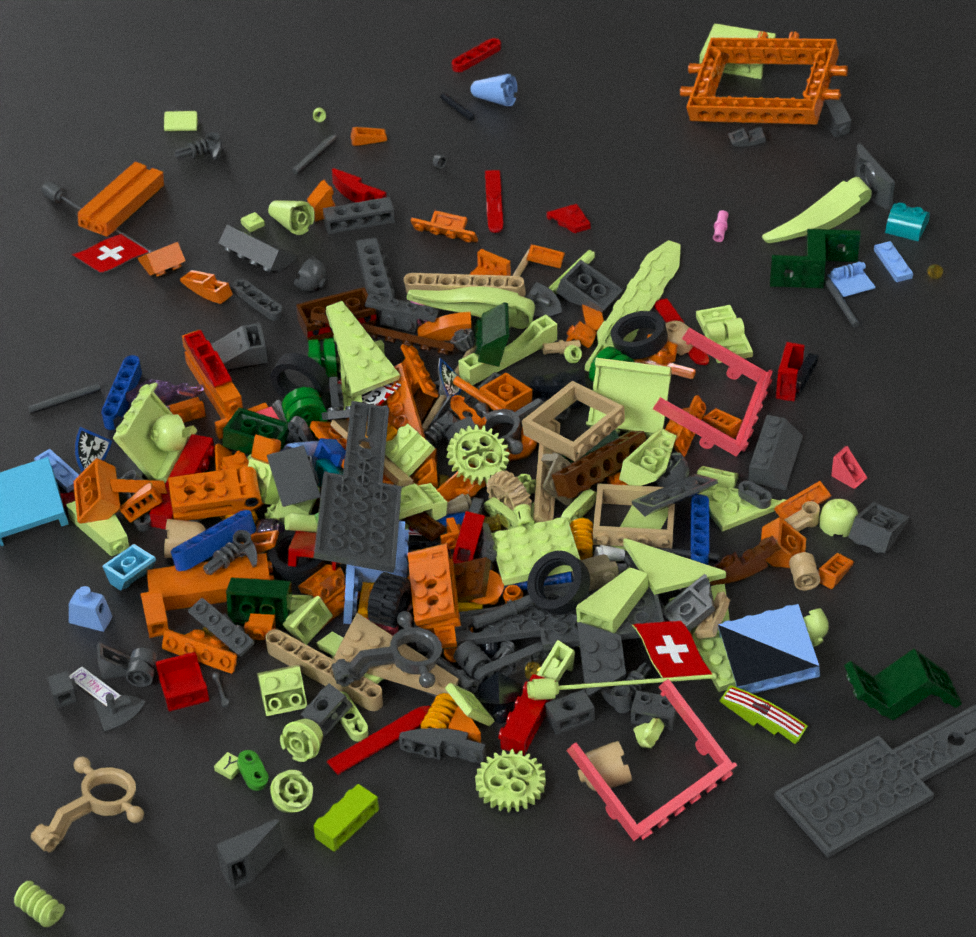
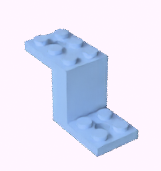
[343,521,409,624]

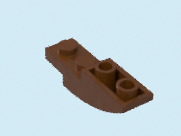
[710,535,781,585]

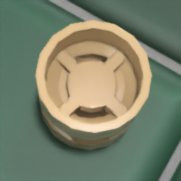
[789,552,820,591]

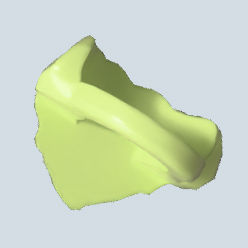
[634,718,665,749]

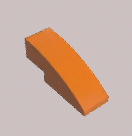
[180,270,233,304]
[418,312,472,341]

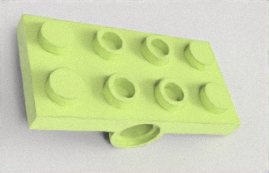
[696,305,753,363]

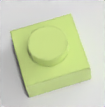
[241,212,265,232]

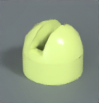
[313,107,326,122]

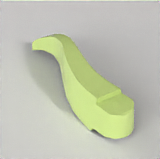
[762,177,872,243]
[407,287,535,329]

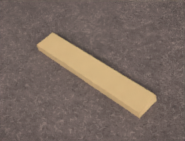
[330,419,413,486]

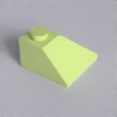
[283,595,333,645]

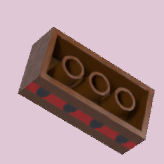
[296,287,377,341]

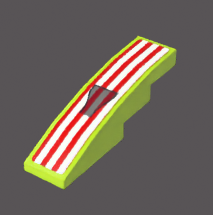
[719,685,807,744]

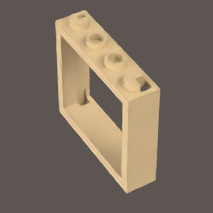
[522,381,625,461]
[593,484,675,549]

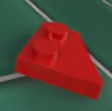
[547,204,591,233]

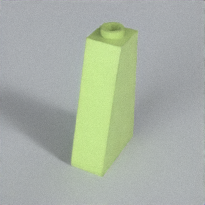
[66,501,129,556]
[576,567,649,633]

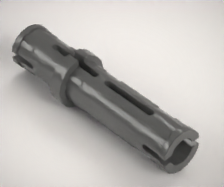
[472,595,533,629]

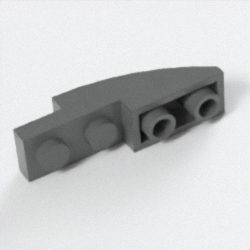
[399,728,486,764]

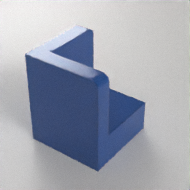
[314,438,346,467]

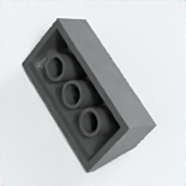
[219,225,297,273]
[748,415,803,490]

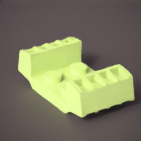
[399,483,448,520]

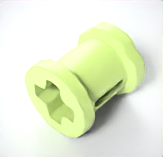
[513,504,534,527]

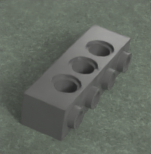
[323,197,395,234]

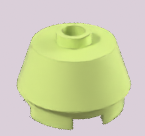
[280,719,323,762]
[270,770,313,813]

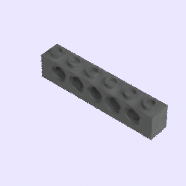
[356,238,395,321]

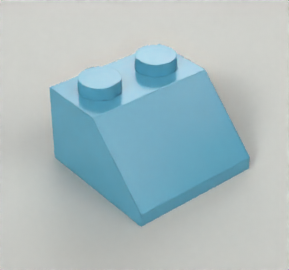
[102,544,156,591]

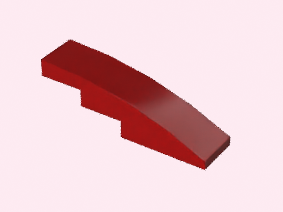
[184,330,232,388]

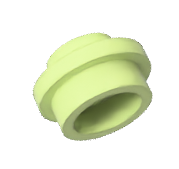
[564,345,582,363]

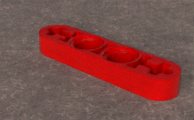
[452,38,501,72]

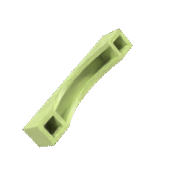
[459,315,557,385]

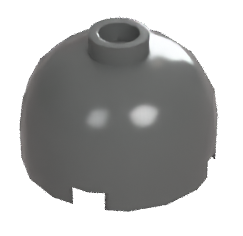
[294,256,327,292]
[654,452,690,487]

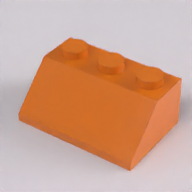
[73,458,120,524]

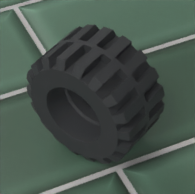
[368,572,411,628]

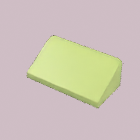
[164,111,198,131]
[697,466,739,489]

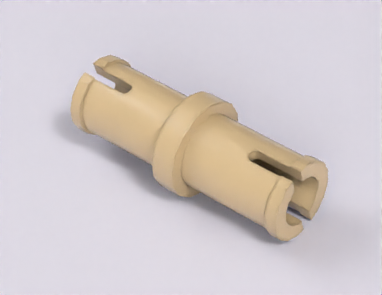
[543,340,581,355]

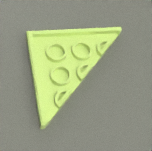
[699,484,786,531]
[623,538,726,595]

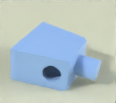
[69,586,112,632]

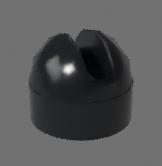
[481,642,498,657]
[492,705,509,724]

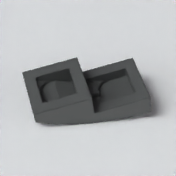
[728,127,766,147]

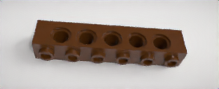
[552,431,646,499]

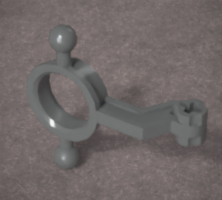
[474,398,570,455]
[331,611,442,688]

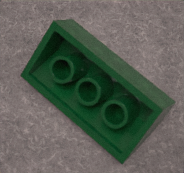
[475,302,509,367]

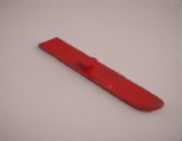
[485,170,503,233]
[654,298,709,365]
[327,706,431,775]

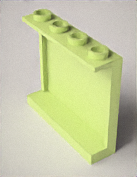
[699,24,776,79]
[586,358,672,438]
[113,383,197,483]

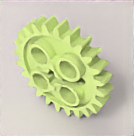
[446,425,509,485]
[475,749,546,812]

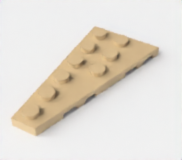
[334,613,458,695]

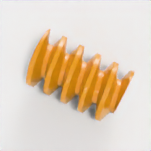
[569,518,593,560]
[421,693,458,729]

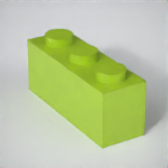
[314,784,379,852]

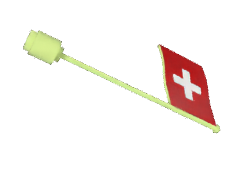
[527,621,717,700]

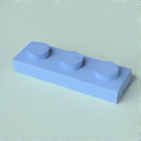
[874,241,913,282]
[34,449,79,492]

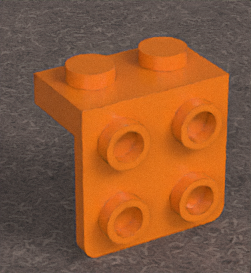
[469,249,511,276]

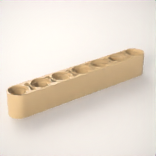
[404,273,526,297]
[266,629,383,711]

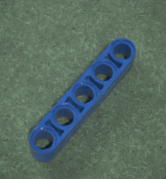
[101,355,142,430]
[690,494,709,565]
[171,510,256,571]

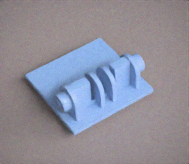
[827,261,875,297]

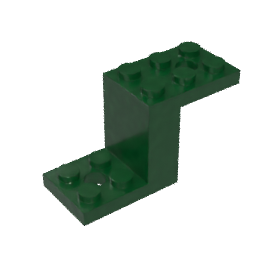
[770,229,861,288]
[844,648,962,721]

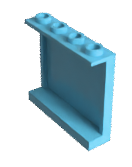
[0,457,69,546]

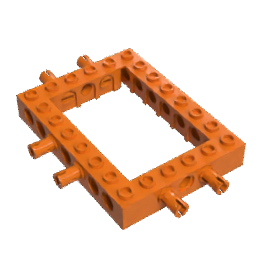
[680,31,848,124]

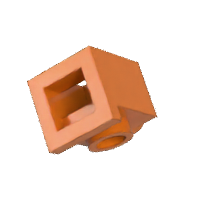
[244,613,276,640]

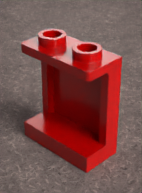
[776,342,805,402]
[288,531,341,571]
[156,652,209,712]

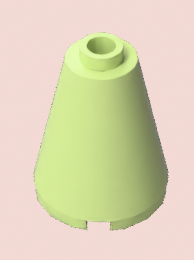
[268,200,315,235]

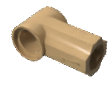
[785,501,820,532]

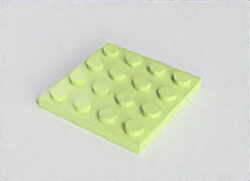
[491,517,581,586]

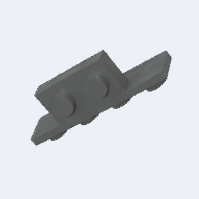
[365,293,438,333]
[188,598,254,657]

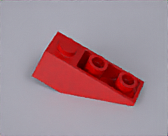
[452,511,485,564]

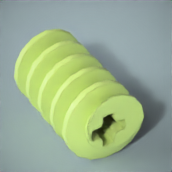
[14,881,65,927]

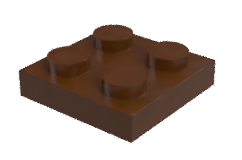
[454,557,491,602]

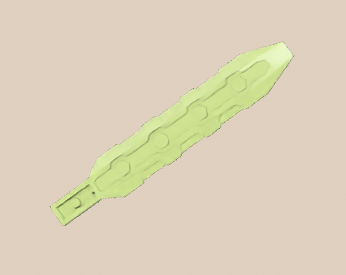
[584,240,681,372]

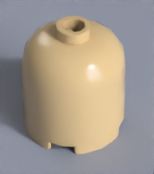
[164,519,206,558]
[577,741,632,791]

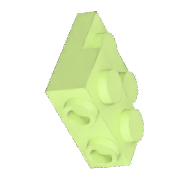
[385,423,435,476]

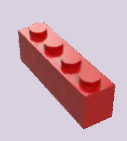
[498,674,556,756]

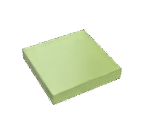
[445,683,494,727]

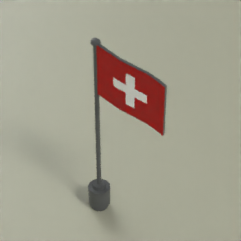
[42,181,154,274]

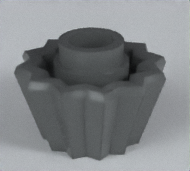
[450,328,475,352]

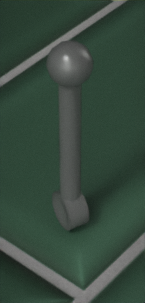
[212,672,230,707]

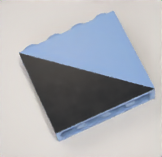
[718,604,820,694]

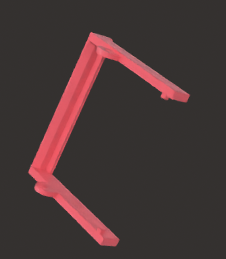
[653,327,773,456]
[567,679,737,841]

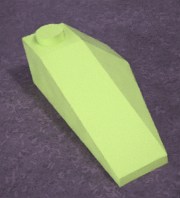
[619,428,677,486]

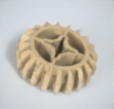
[486,470,532,511]

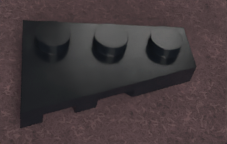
[530,368,586,392]

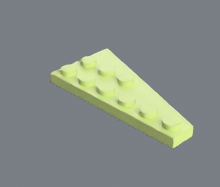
[326,301,400,398]
[669,584,736,692]

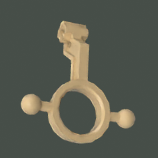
[31,757,144,853]

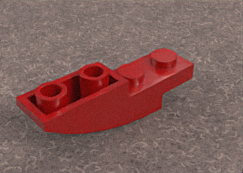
[332,168,387,203]

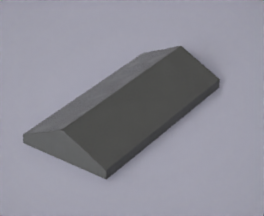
[632,474,718,517]

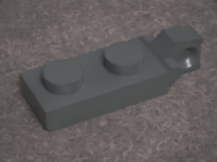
[477,522,497,562]

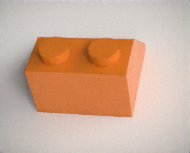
[138,242,186,276]
[479,373,532,412]
[761,517,806,568]

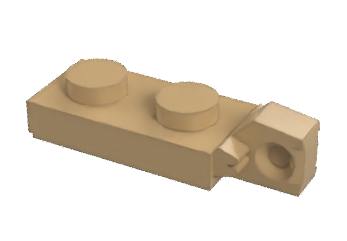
[695,592,730,639]

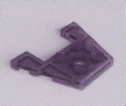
[126,379,204,410]

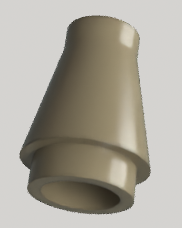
[446,493,472,515]

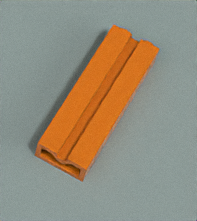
[78,161,164,237]
[182,330,243,419]
[147,553,274,611]

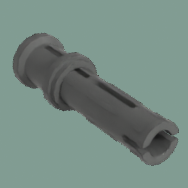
[426,651,479,694]

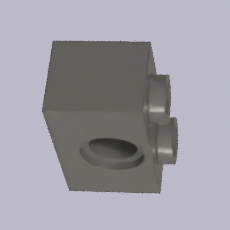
[300,683,353,737]
[545,690,595,735]

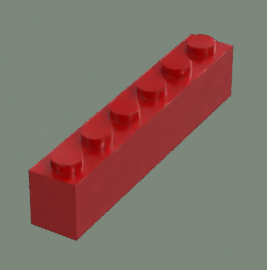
[149,434,215,530]

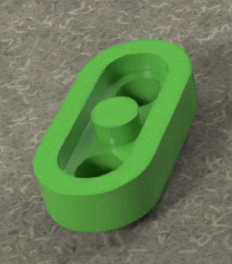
[237,750,268,791]

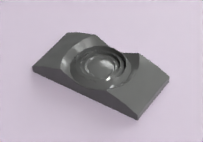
[854,144,895,210]

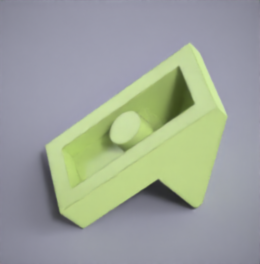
[537,640,575,682]

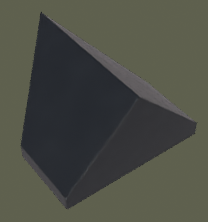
[478,672,520,704]

